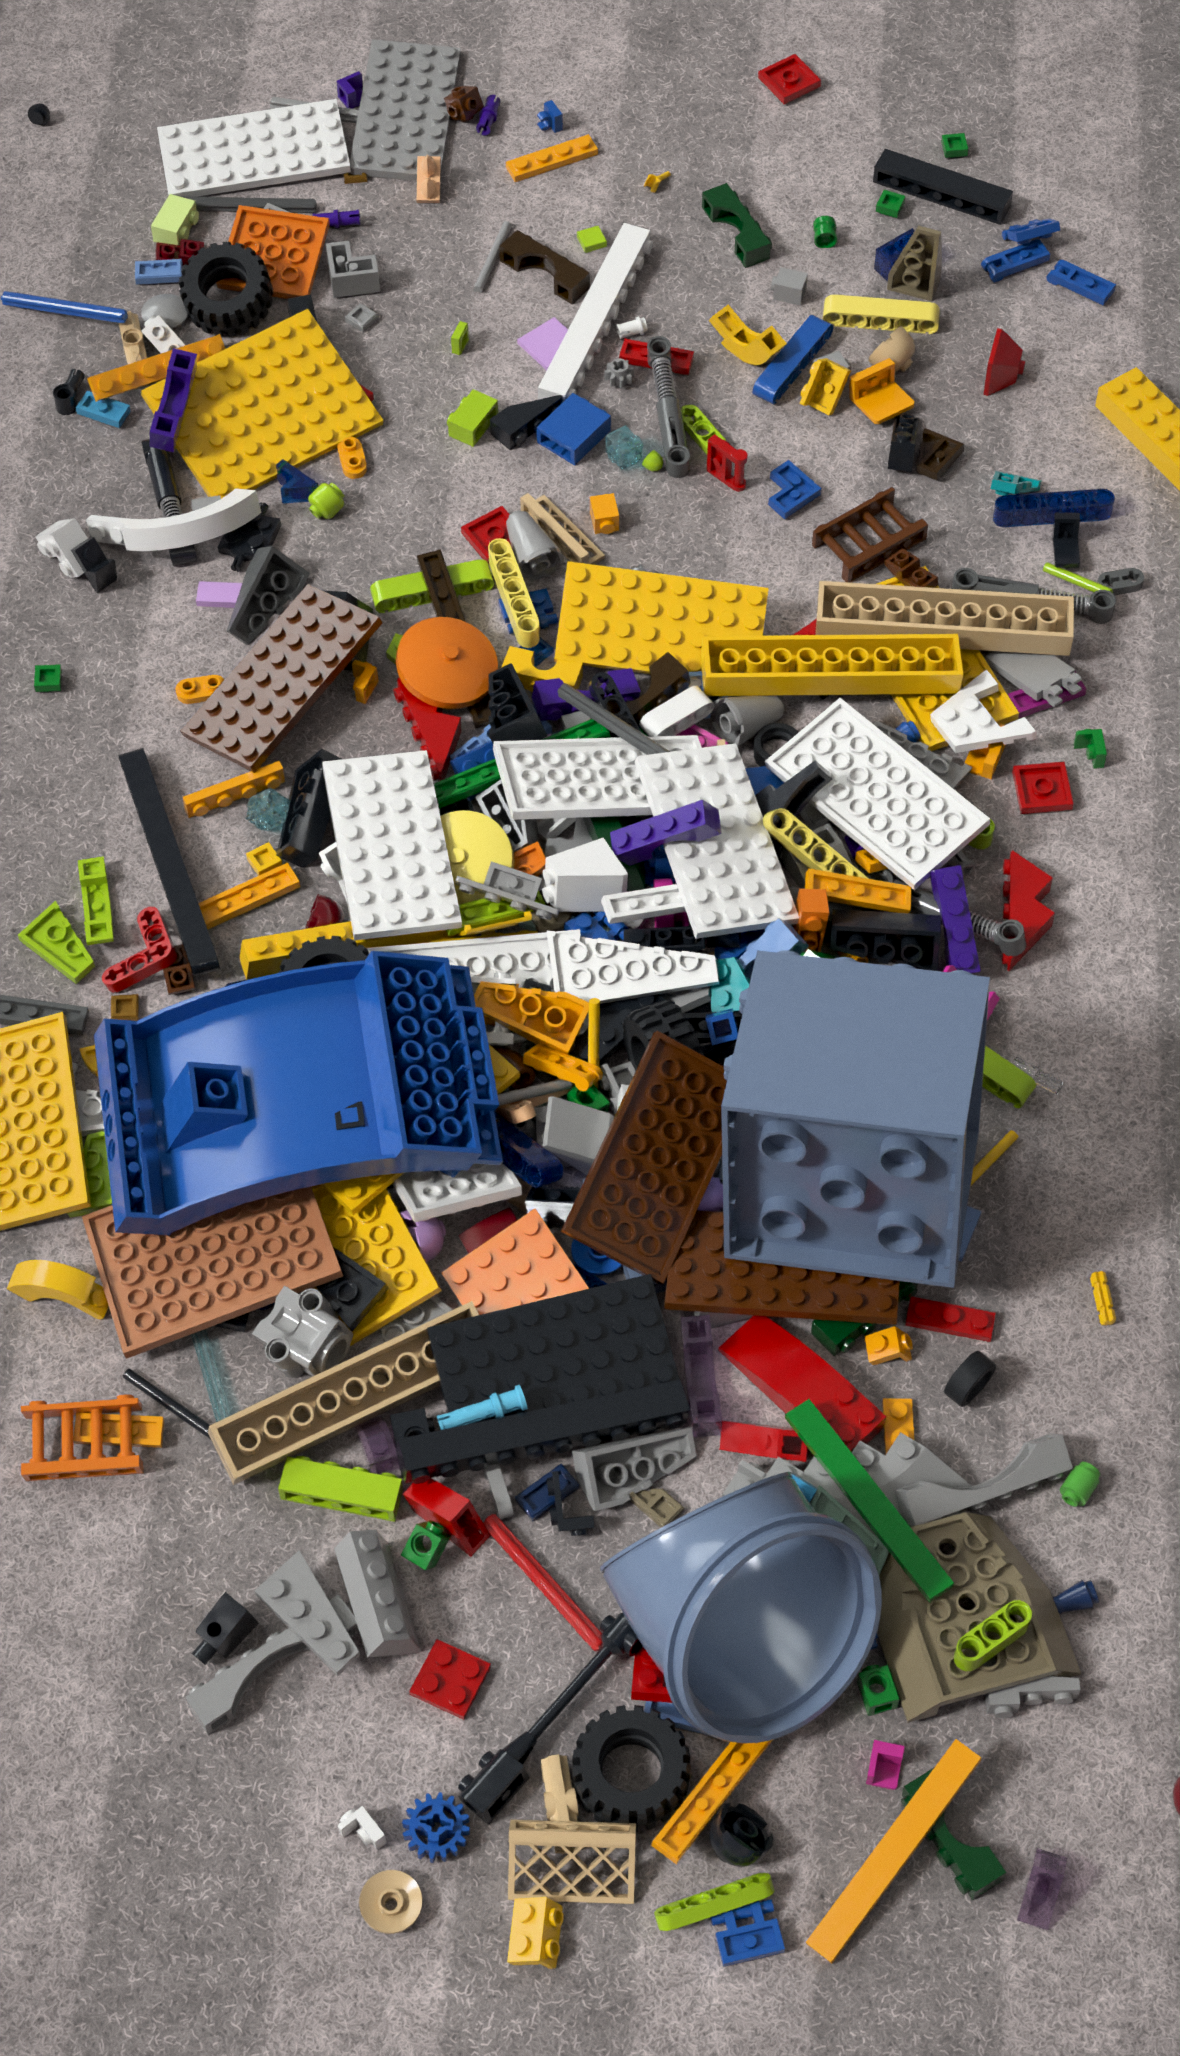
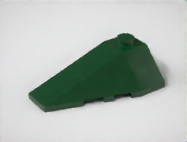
[583,815,646,892]

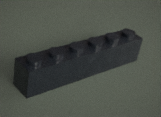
[873,149,1013,225]

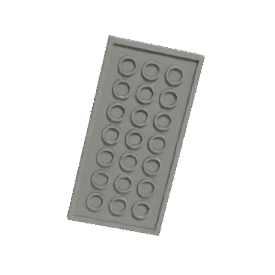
[349,39,461,181]

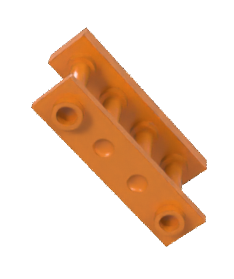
[21,1394,143,1481]

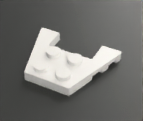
[930,670,1036,753]

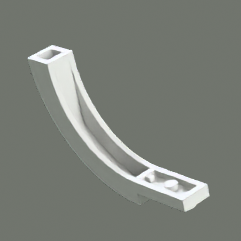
[86,489,261,551]

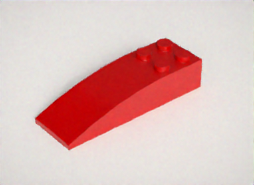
[718,1315,887,1452]

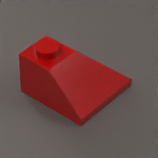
[983,328,1026,396]

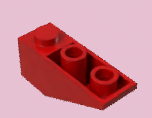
[719,1420,808,1462]

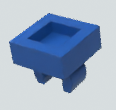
[537,100,563,133]

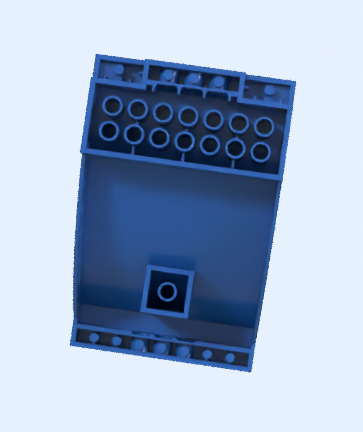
[94,951,503,1235]

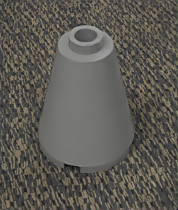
[506,510,564,582]
[711,695,784,747]

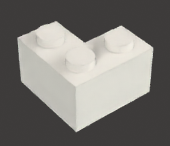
[35,518,88,578]

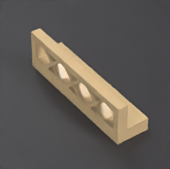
[520,493,605,565]

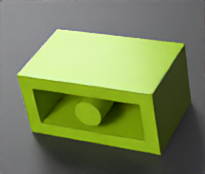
[447,389,498,447]

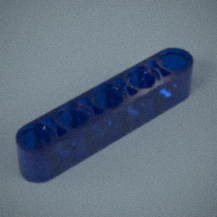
[993,489,1115,527]
[494,1111,563,1188]

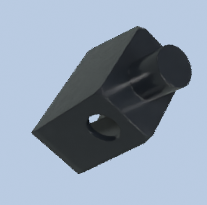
[191,1592,259,1665]

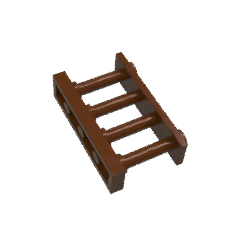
[812,487,928,583]

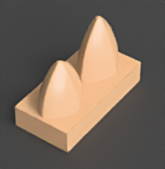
[417,155,441,203]

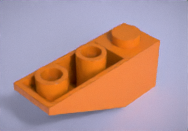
[793,888,829,952]

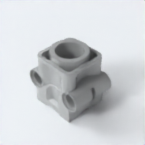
[252,1286,353,1378]

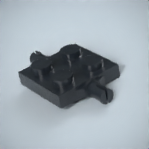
[217,502,281,572]

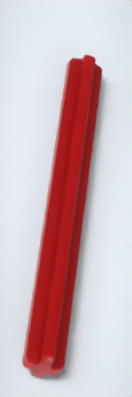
[483,1514,603,1652]

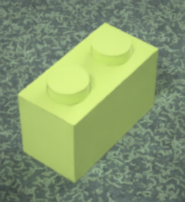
[151,194,199,245]

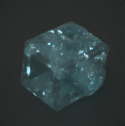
[606,425,643,470]
[246,788,290,831]

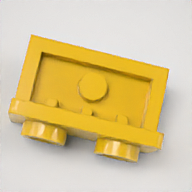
[800,358,851,416]
[507,1897,564,1969]

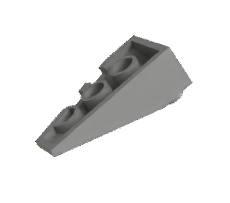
[572,1427,697,1511]

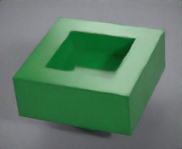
[941,133,968,158]
[875,190,906,218]
[34,665,62,692]

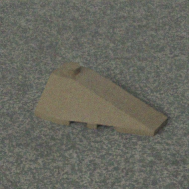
[887,225,942,302]

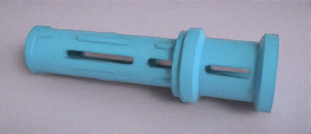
[437,1385,528,1430]

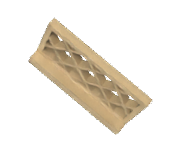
[508,1820,636,1904]

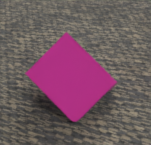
[866,1740,905,1790]

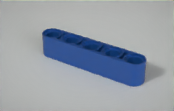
[752,315,834,405]

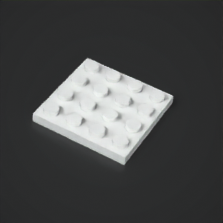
[392,1156,522,1223]

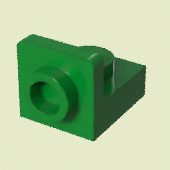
[1073,729,1107,769]

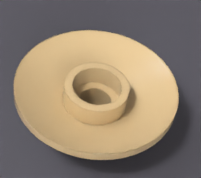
[359,1870,422,1934]

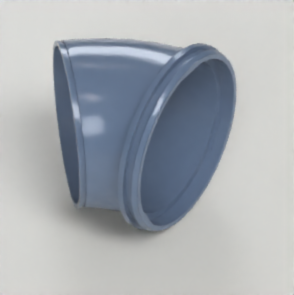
[600,1472,882,1743]

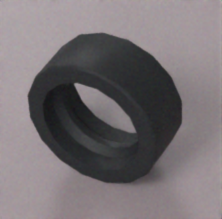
[754,723,799,767]
[944,1351,996,1407]

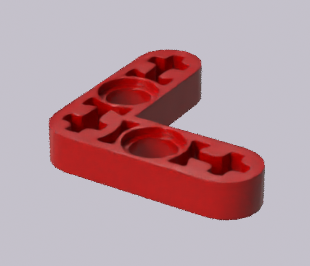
[102,907,177,993]

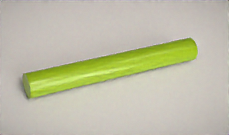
[1043,562,1113,593]

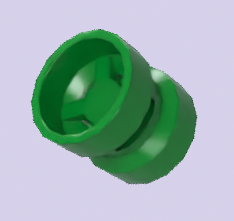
[813,216,837,248]

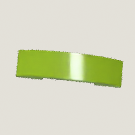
[77,856,114,945]

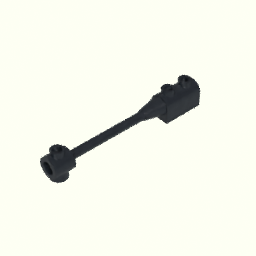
[458,1613,643,1825]

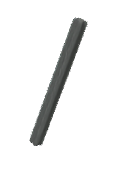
[183,197,317,213]
[558,683,670,755]

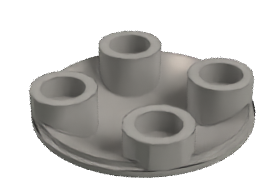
[141,294,188,329]

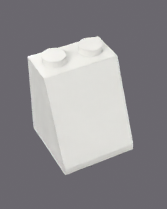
[542,838,628,912]

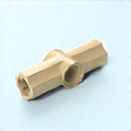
[118,311,147,365]
[541,1754,579,1854]

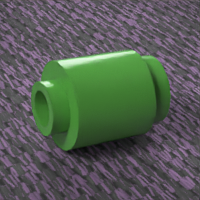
[1060,1462,1101,1507]

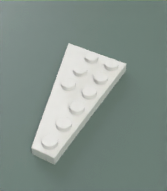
[547,930,719,1004]

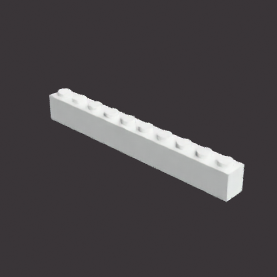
[538,223,653,402]

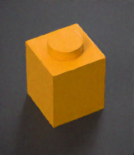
[590,493,619,534]

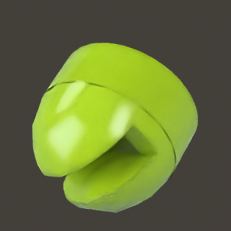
[642,450,663,471]

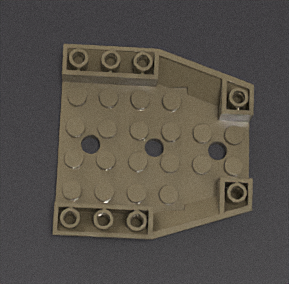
[878,1512,1081,1723]

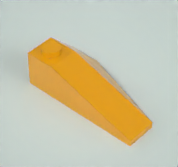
[474,981,589,1055]

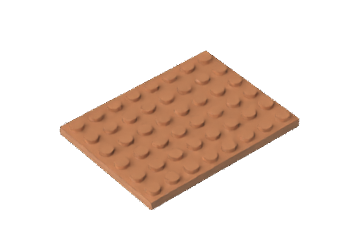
[82,1186,343,1359]

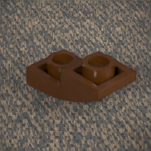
[884,548,939,588]
[162,944,195,995]

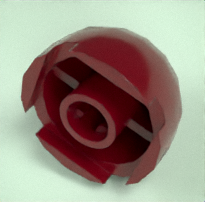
[305,894,344,929]

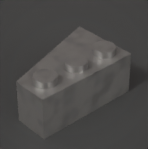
[476,780,540,852]

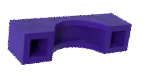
[149,348,197,452]
[531,668,641,721]
[610,799,722,866]
[930,865,981,973]

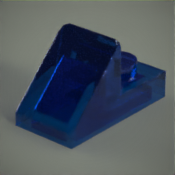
[276,459,319,504]

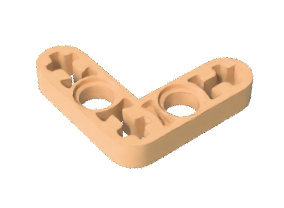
[496,1079,570,1124]

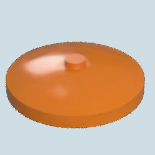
[396,617,498,709]

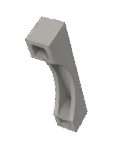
[894,1433,1073,1526]
[185,1594,360,1735]

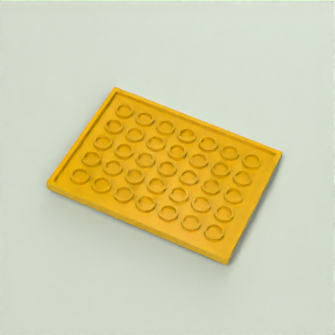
[141,309,383,499]

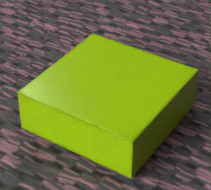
[577,226,607,253]
[451,321,469,355]

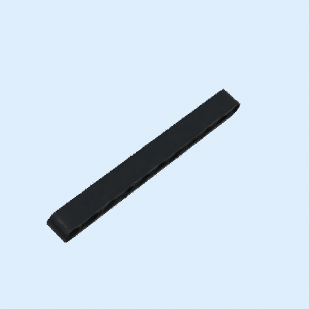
[118,748,220,977]

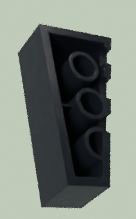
[489,663,547,744]
[276,749,342,868]
[830,909,941,971]

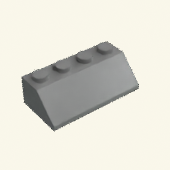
[334,1530,421,1658]

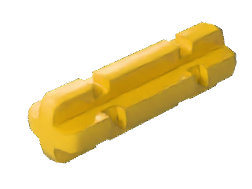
[1090,1271,1116,1326]

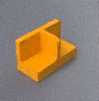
[965,723,1006,779]

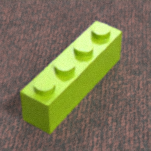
[278,1456,403,1522]

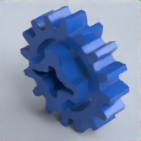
[402,1792,470,1863]

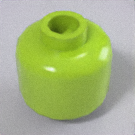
[308,482,345,519]

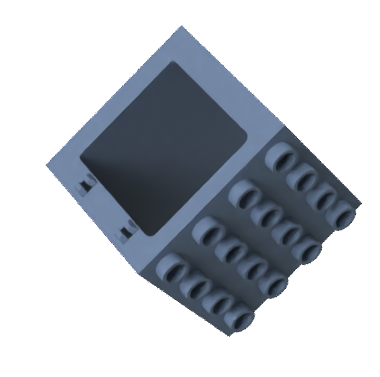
[721,950,990,1288]

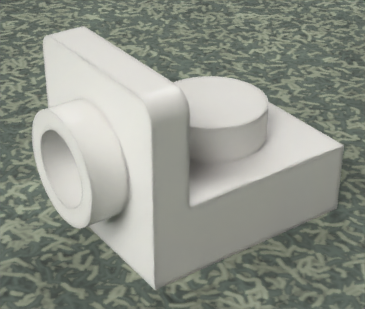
[338,1806,387,1850]

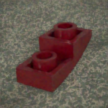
[155,239,204,265]
[458,1207,518,1253]

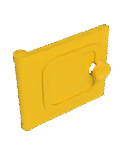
[455,911,532,937]

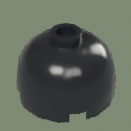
[709,1803,774,1868]

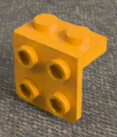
[849,358,914,424]

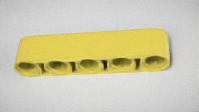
[823,295,940,334]
[488,538,540,648]
[762,808,869,879]

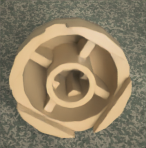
[868,326,915,372]

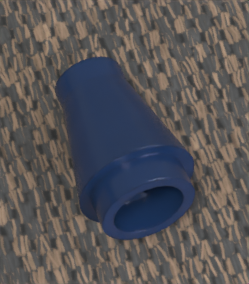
[1053,1580,1099,1614]

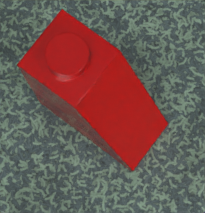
[403,1478,490,1557]

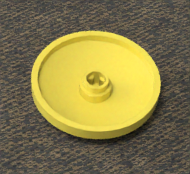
[440,810,514,905]

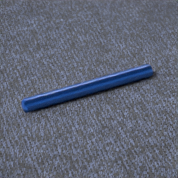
[1,291,128,324]

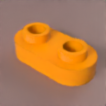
[337,437,367,479]
[175,675,225,704]

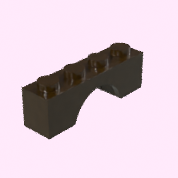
[499,230,590,304]
[591,652,691,738]

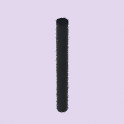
[123,1368,211,1440]

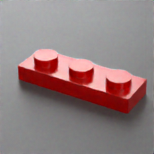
[619,339,694,375]
[905,1297,996,1342]

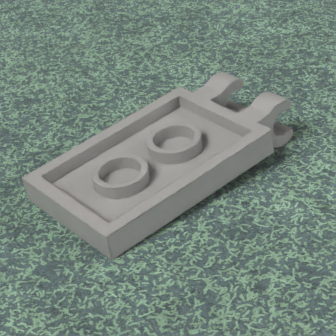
[985,651,1082,707]

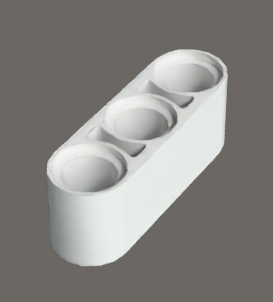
[639,685,714,737]

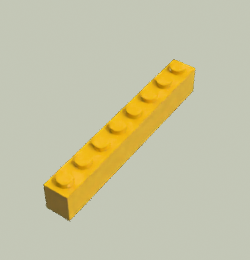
[239,921,455,980]

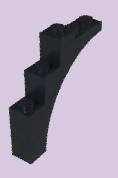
[755,760,832,930]

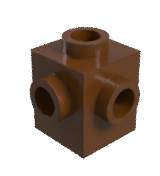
[444,86,484,122]

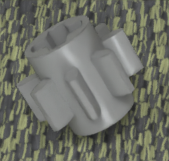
[604,358,634,388]

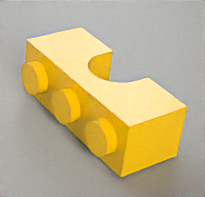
[501,646,583,692]

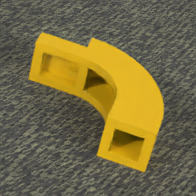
[709,304,787,365]
[7,1260,109,1320]

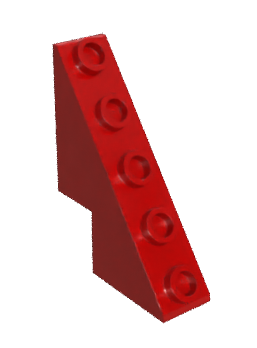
[393,678,462,782]
[1002,850,1055,971]

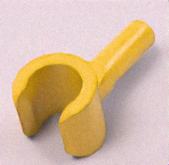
[643,171,671,193]

